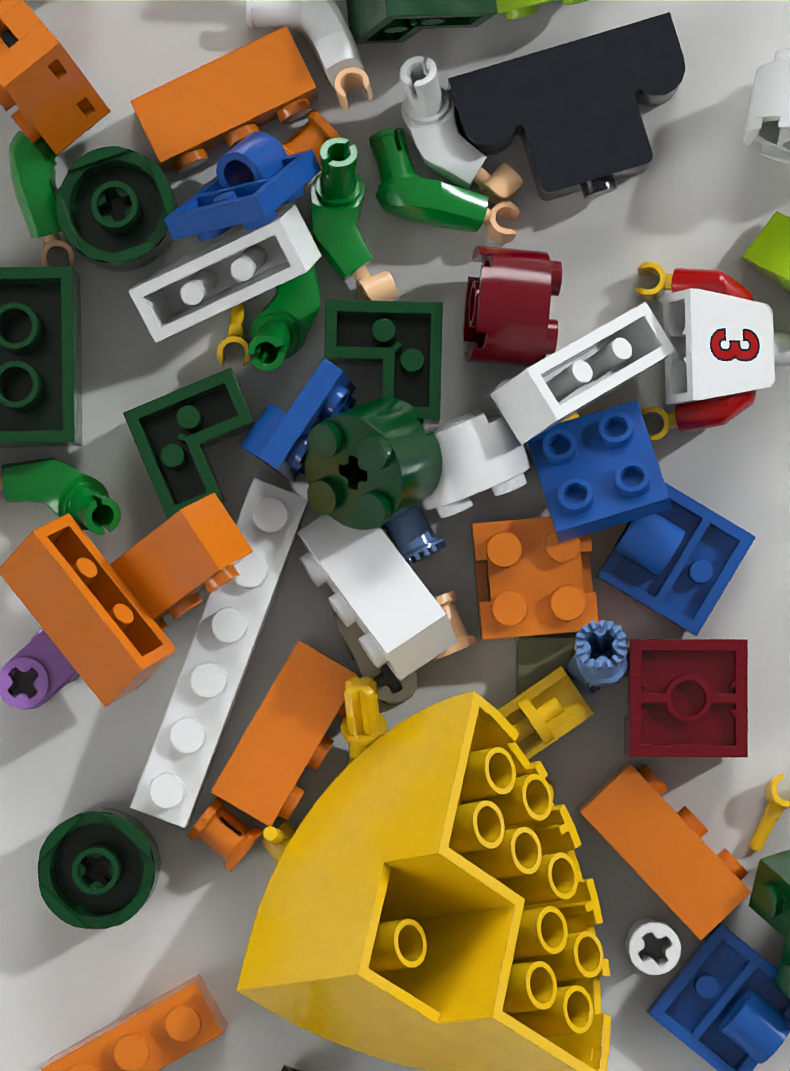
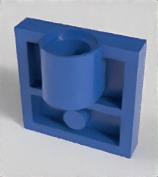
[164,132,321,241]
[240,358,356,483]
[527,400,672,543]
[596,483,756,636]
[646,923,790,1071]

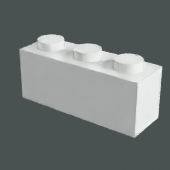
[128,204,321,343]
[490,302,676,445]
[297,514,458,681]

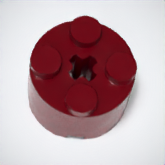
[463,246,562,367]

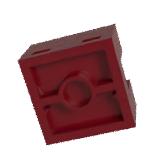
[624,639,748,757]

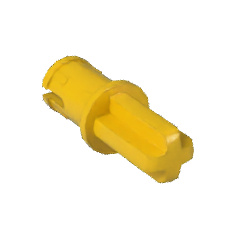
[341,676,387,764]

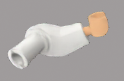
[246,0,373,109]
[400,56,523,206]

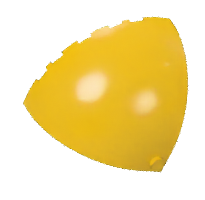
[236,691,611,1071]

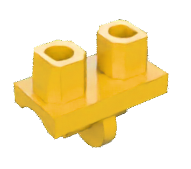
[497,666,594,760]

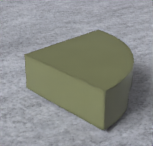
[516,637,575,695]

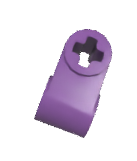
[0,628,80,710]

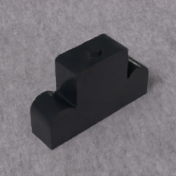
[447,12,685,201]

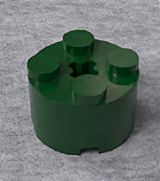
[56,146,178,271]
[305,397,442,530]
[38,807,161,929]

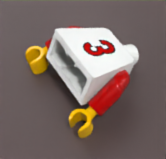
[635,261,790,440]

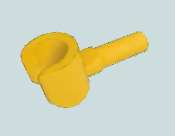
[216,301,252,367]
[748,773,790,852]
[260,820,296,864]

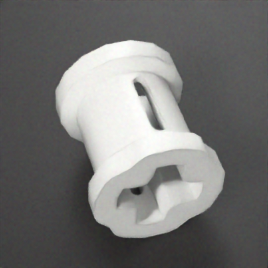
[624,917,681,975]

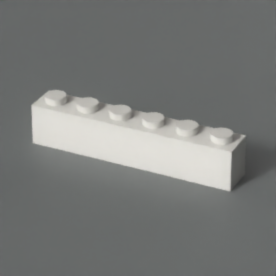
[130,478,310,828]

